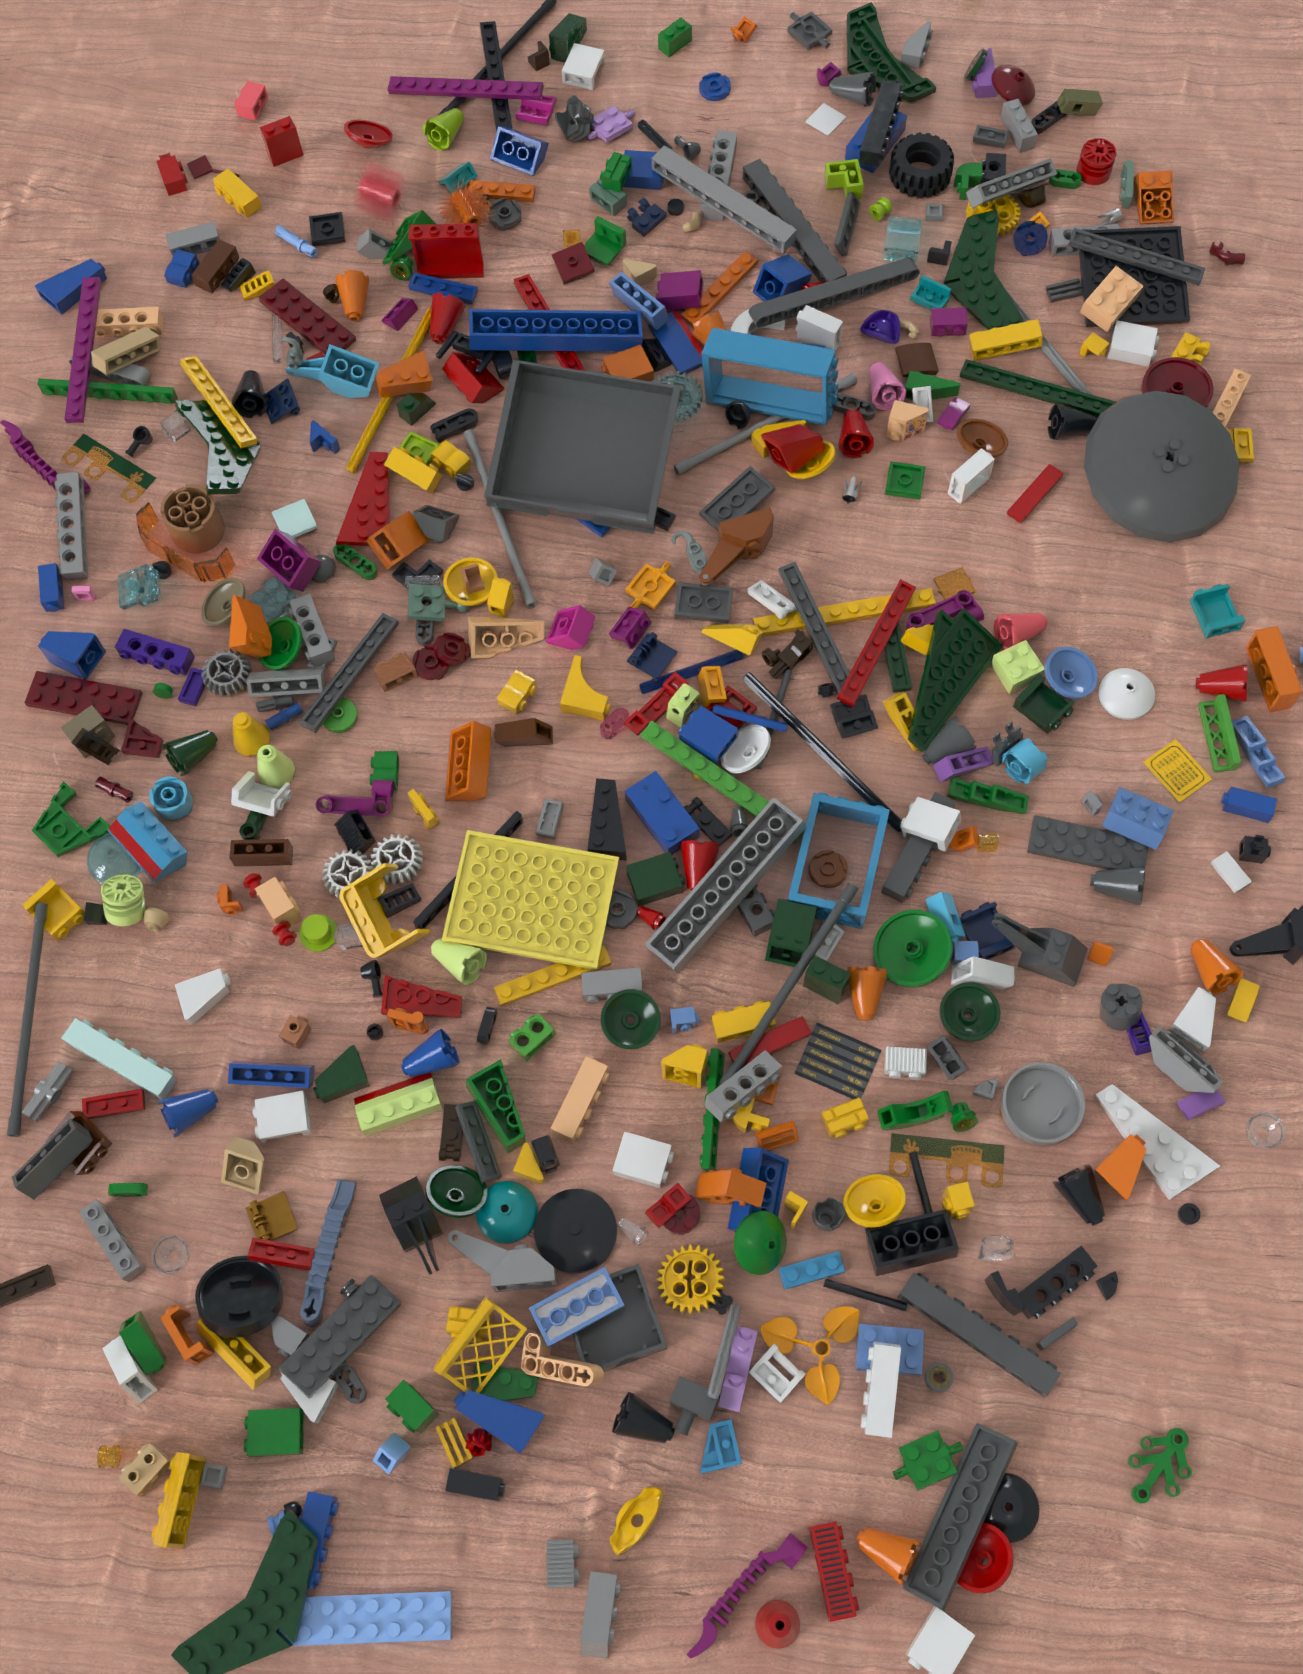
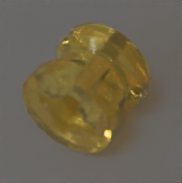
[97,1445,121,1468]

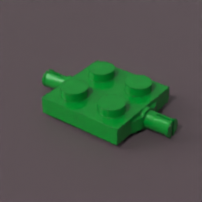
[892,1430,964,1491]

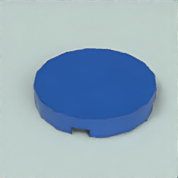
[699,72,731,101]

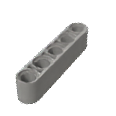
[69,355,151,386]

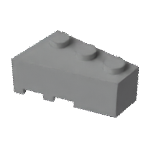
[580,1571,621,1659]

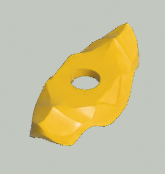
[610,1486,663,1555]

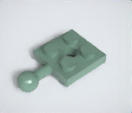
[408,584,470,622]

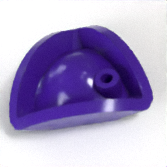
[860,310,900,344]

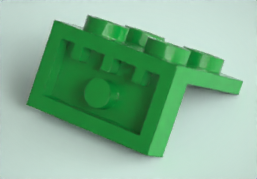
[584,216,626,266]

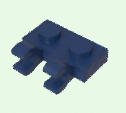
[627,198,667,236]

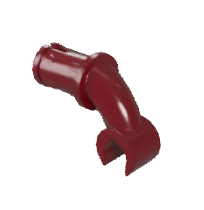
[1209,242,1245,265]

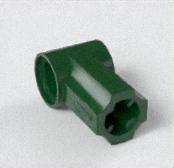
[239,810,268,840]

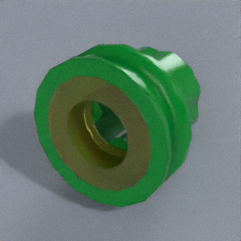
[390,255,413,280]
[950,1102,978,1132]

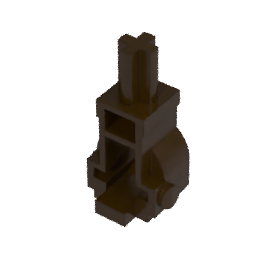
[769,629,813,679]

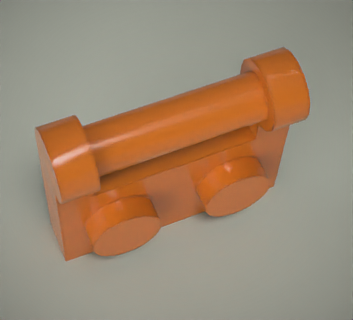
[387,1008,429,1034]

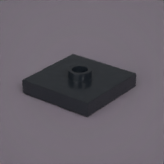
[309,212,346,246]

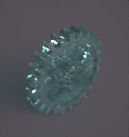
[652,371,703,422]

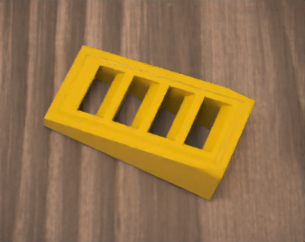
[239,270,275,301]

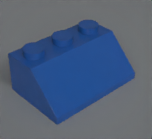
[490,126,549,176]

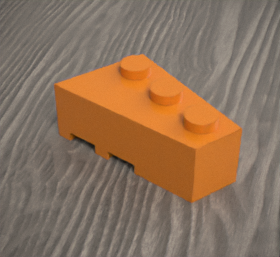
[376,350,432,398]
[694,1168,766,1207]

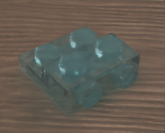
[118,564,160,610]
[247,575,297,625]

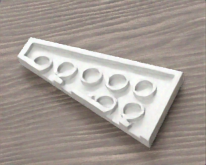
[1094,1084,1220,1200]

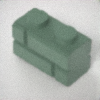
[589,179,627,216]

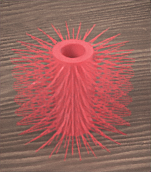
[352,161,407,221]

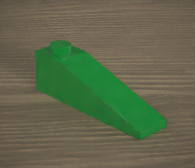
[382,210,436,265]

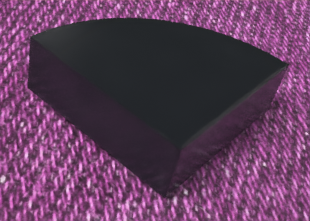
[1095,1271,1118,1301]

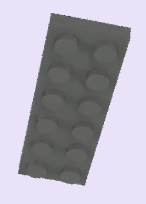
[1027,815,1148,870]
[278,1275,402,1399]

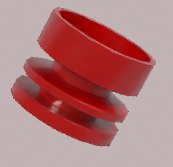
[1076,138,1117,185]

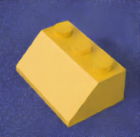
[661,1044,707,1089]

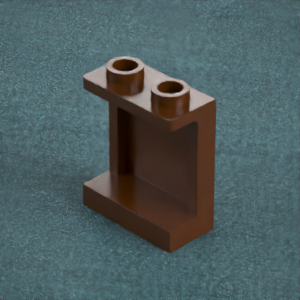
[45,1111,112,1175]

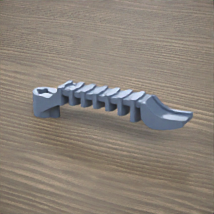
[300,1179,356,1327]

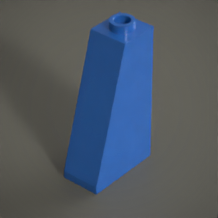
[35,259,107,315]
[454,1389,545,1454]

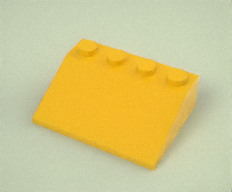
[152,1452,207,1549]

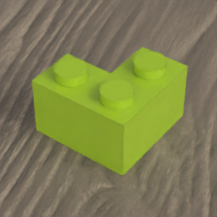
[824,159,864,199]

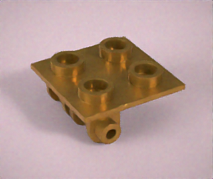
[245,1191,298,1241]

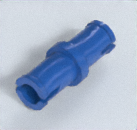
[265,702,303,730]

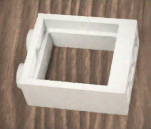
[948,448,995,504]

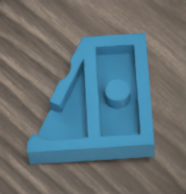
[700,1419,742,1474]

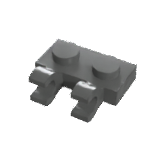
[992,721,1023,766]

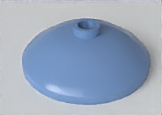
[1045,647,1098,699]

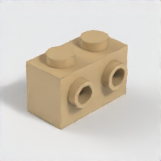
[119,1443,171,1497]

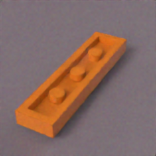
[469,180,536,202]

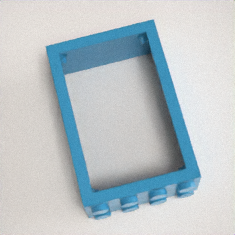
[788,793,890,929]

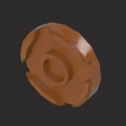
[809,850,848,888]

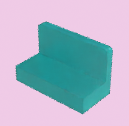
[438,161,478,195]

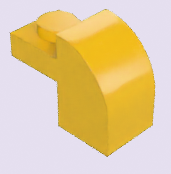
[731,1098,770,1133]

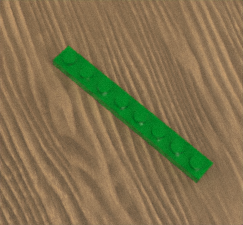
[37,378,178,404]

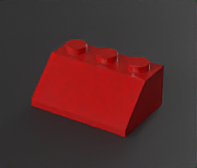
[442,353,504,404]

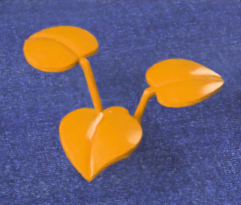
[760,1306,860,1405]

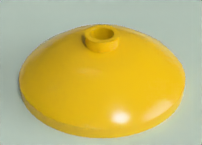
[786,440,836,479]
[443,557,498,606]
[843,1174,906,1227]

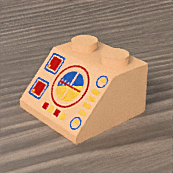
[886,400,929,442]

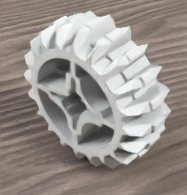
[371,834,423,885]
[322,849,374,899]

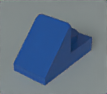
[310,420,340,454]

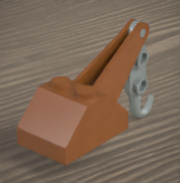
[672,507,774,587]

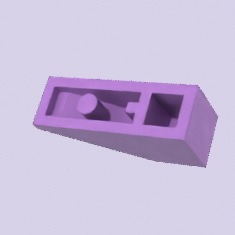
[972,48,996,98]
[933,746,993,782]

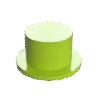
[299,914,338,952]

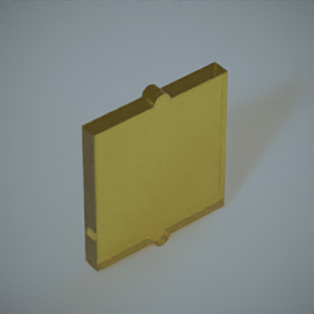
[934,567,976,600]

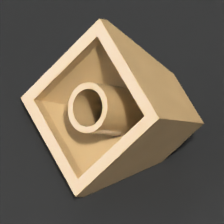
[221,1137,265,1195]

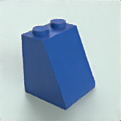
[753,254,813,301]
[38,631,106,680]

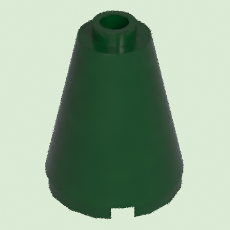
[162,730,218,776]

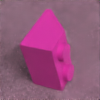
[546,605,596,650]

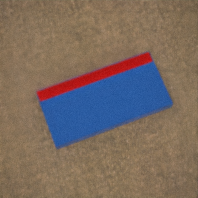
[648,310,703,376]

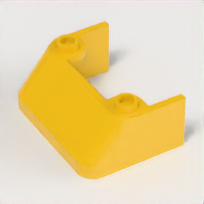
[339,863,431,958]

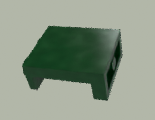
[1013,674,1074,734]

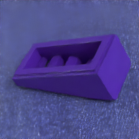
[1126,1011,1152,1055]

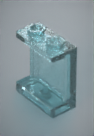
[883,216,922,263]

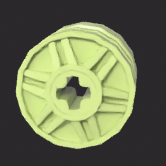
[101,874,146,926]

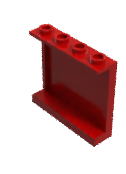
[409,223,484,279]

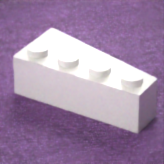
[861,1341,901,1438]

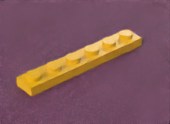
[494,945,612,1006]

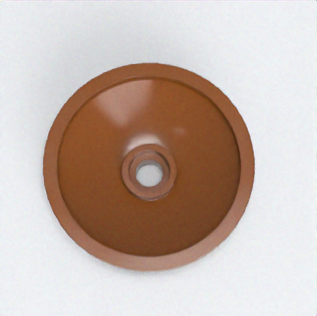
[957,419,1008,458]

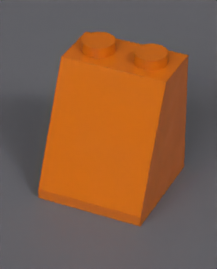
[1095,1134,1146,1200]

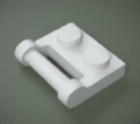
[748,1343,806,1403]

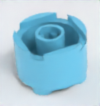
[1002,738,1048,784]
[149,776,193,820]

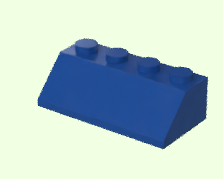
[727,1148,789,1232]

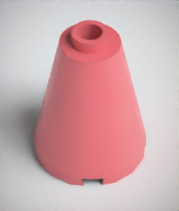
[993,613,1047,650]

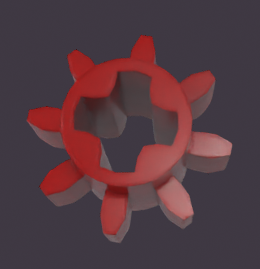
[465,1428,492,1456]

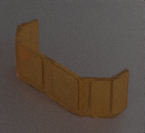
[136,502,235,583]

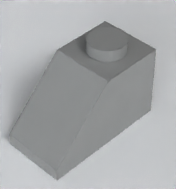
[357,229,393,259]
[271,1315,310,1358]

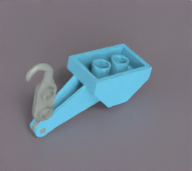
[280,337,379,398]

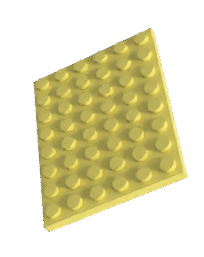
[442,830,619,970]

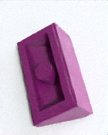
[381,298,418,331]

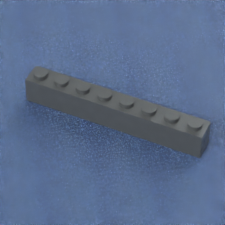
[898,1272,1061,1397]

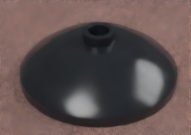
[983,1473,1039,1543]

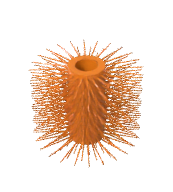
[436,177,496,234]

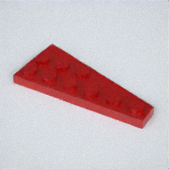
[336,452,390,546]

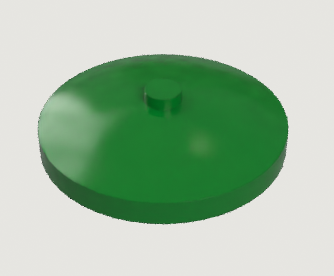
[873,910,953,988]

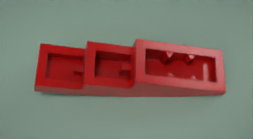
[728,1016,812,1069]

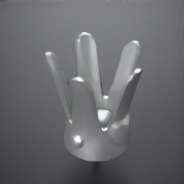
[1097,208,1122,225]
[842,476,862,504]

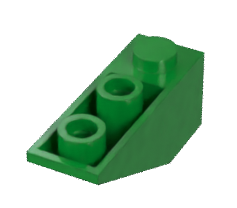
[905,371,961,400]

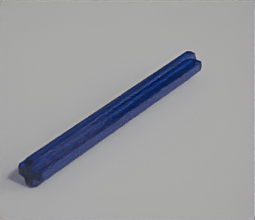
[639,649,744,694]

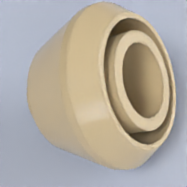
[144,908,170,932]

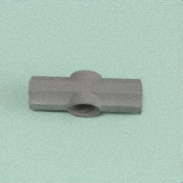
[22,1061,74,1122]

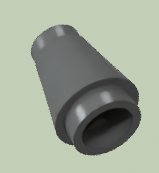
[730,807,749,836]

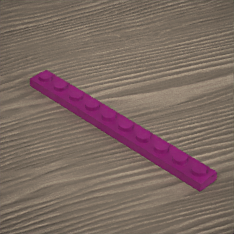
[387,76,544,100]
[64,277,102,423]

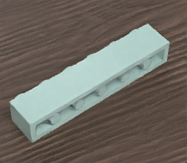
[61,1018,178,1099]

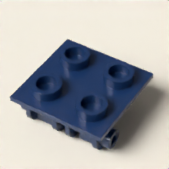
[265,378,300,424]
[627,632,677,679]

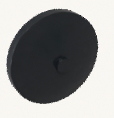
[534,1189,617,1274]

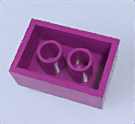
[257,529,321,592]

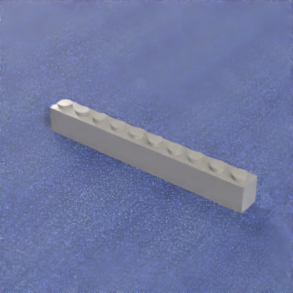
[652,146,797,254]

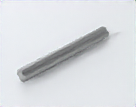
[707,1304,741,1399]

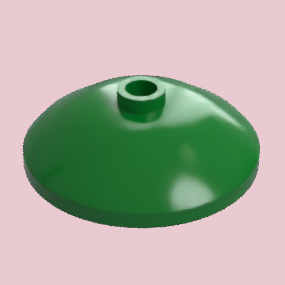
[259,617,302,671]
[734,1210,787,1275]

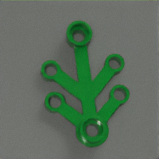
[1128,1428,1192,1504]

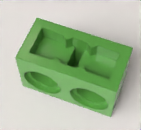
[509,1013,556,1062]

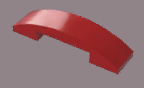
[624,672,689,736]

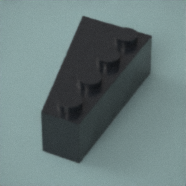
[588,778,627,861]

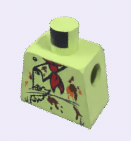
[666,683,702,728]

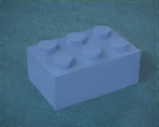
[1102,787,1174,850]
[855,1324,924,1377]

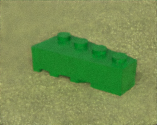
[466,1059,525,1154]

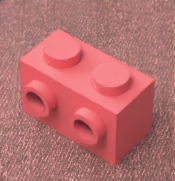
[234,81,268,121]

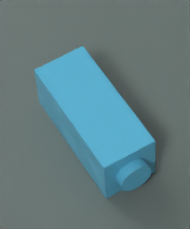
[925,892,966,943]

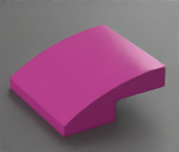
[516,94,557,125]

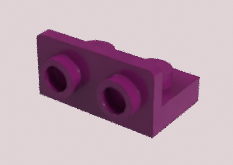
[609,607,651,649]

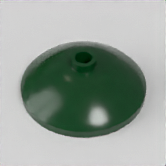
[939,983,1001,1042]
[601,989,661,1050]
[425,1165,488,1218]

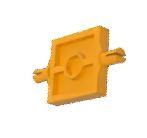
[625,561,676,610]

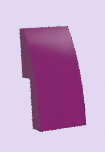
[937,397,971,430]

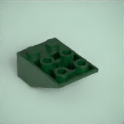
[765,898,817,967]

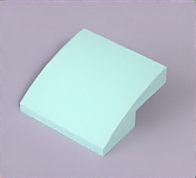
[271,499,318,538]

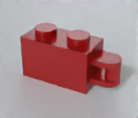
[156,152,188,196]

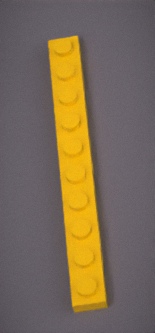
[753,588,936,637]

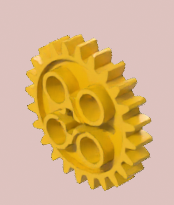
[966,195,1021,237]
[657,1244,725,1315]

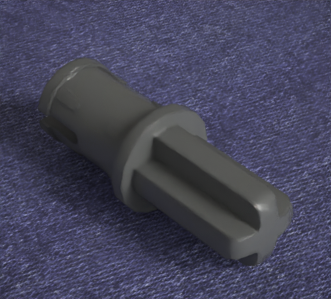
[256,695,294,712]

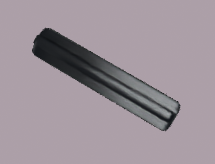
[638,119,672,149]

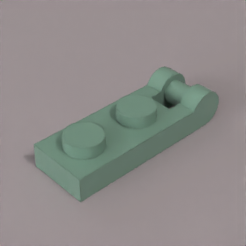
[1120,160,1134,209]

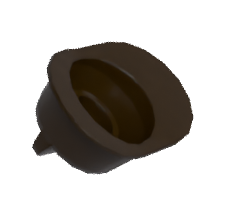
[1009,183,1048,208]

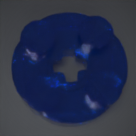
[1013,221,1048,256]

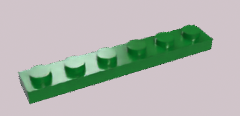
[700,1048,725,1172]

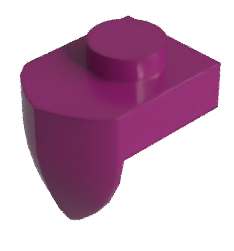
[817,62,842,86]

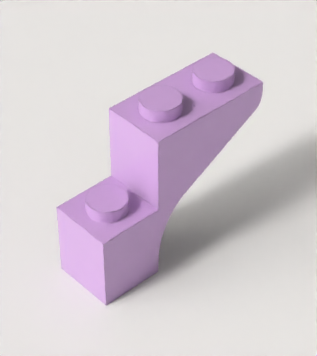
[718,1326,758,1412]

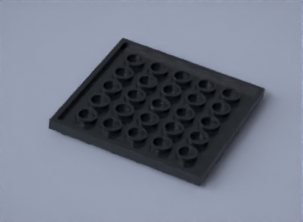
[1079,226,1190,327]

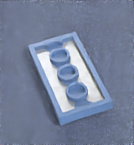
[529,1267,625,1348]

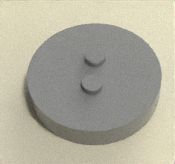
[1000,1062,1085,1146]

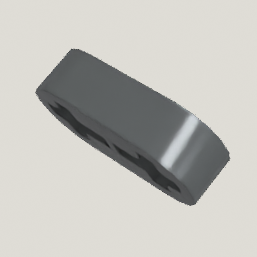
[335,1365,367,1404]

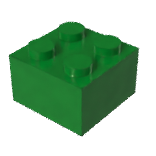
[385,1379,439,1433]

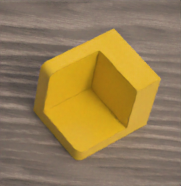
[1079,332,1110,357]

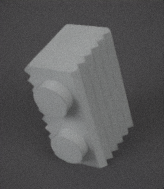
[547,1539,579,1588]

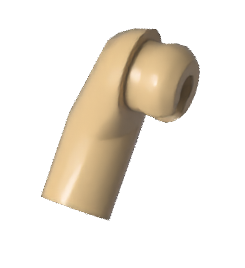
[683,212,701,232]
[900,319,920,339]

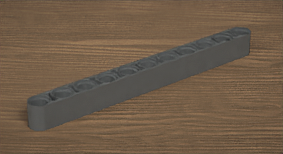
[748,257,920,328]

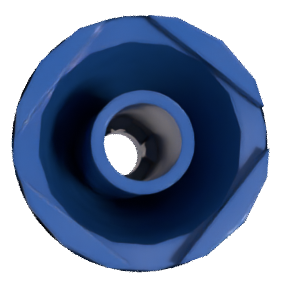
[401,1029,460,1077]
[158,1089,218,1138]

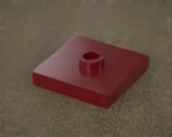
[551,242,595,285]

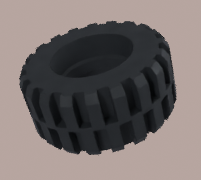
[889,132,954,199]

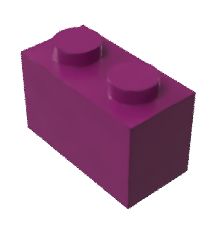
[930,307,968,337]

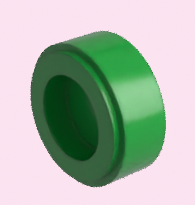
[153,683,173,699]

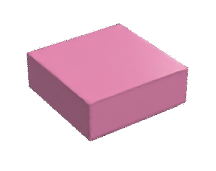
[71,586,96,601]

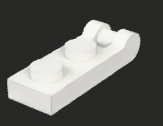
[748,580,796,620]

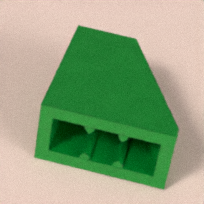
[119,1311,166,1375]

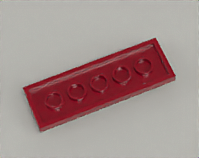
[259,278,356,355]
[24,671,143,725]

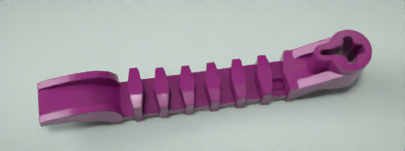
[0,420,91,494]
[687,1532,808,1658]

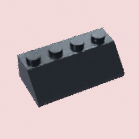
[865,1209,959,1276]

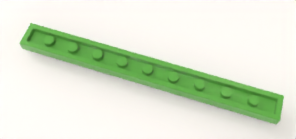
[640,720,805,844]

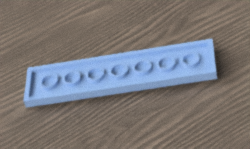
[279,1591,452,1646]

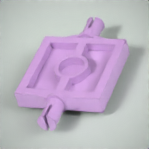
[586,106,635,143]

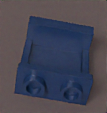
[960,902,1016,960]

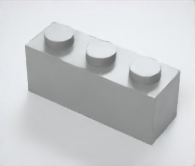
[1000,99,1038,153]
[165,221,220,256]
[581,968,643,1003]

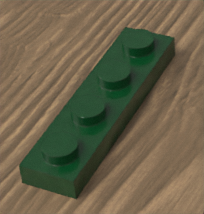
[884,622,912,693]

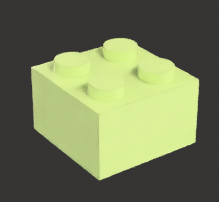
[990,640,1045,695]

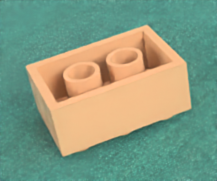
[1080,266,1143,332]

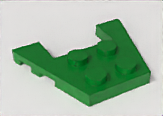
[32,781,110,857]

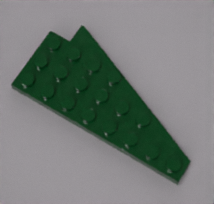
[908,608,1003,752]

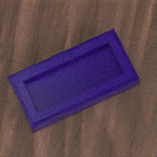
[178,668,206,706]

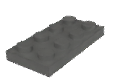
[699,466,775,532]

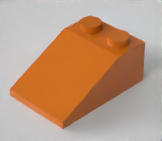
[229,595,272,659]

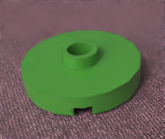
[323,698,358,733]

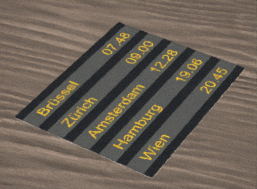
[794,1023,882,1099]

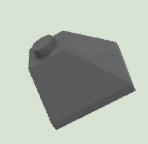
[413,505,459,543]

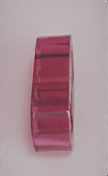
[600,708,629,739]

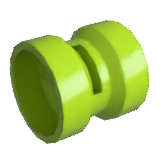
[869,197,892,221]

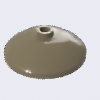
[201,578,246,627]

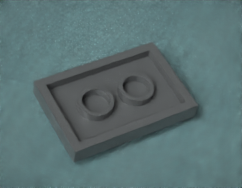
[674,583,733,623]

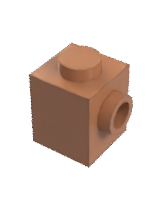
[278,1015,311,1049]

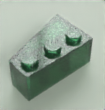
[549,13,587,63]

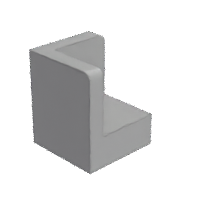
[588,557,617,586]

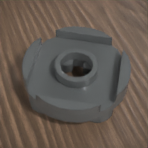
[488,198,521,231]
[606,890,637,929]

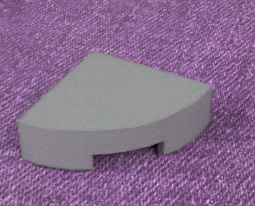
[973,1079,999,1101]

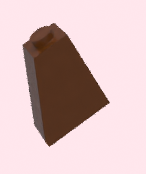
[494,718,553,747]

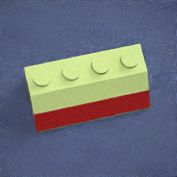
[354,1073,443,1136]

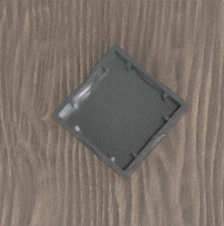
[573,1264,667,1376]

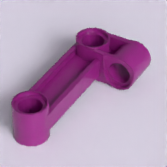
[906,590,984,630]
[315,780,394,817]

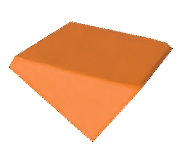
[1087,941,1114,966]

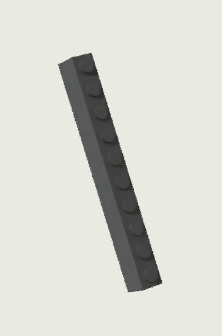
[743,159,847,283]

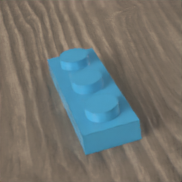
[778,1251,845,1290]

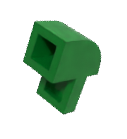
[953,163,982,200]

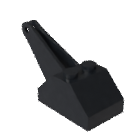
[1229,905,1303,965]
[379,1176,443,1275]

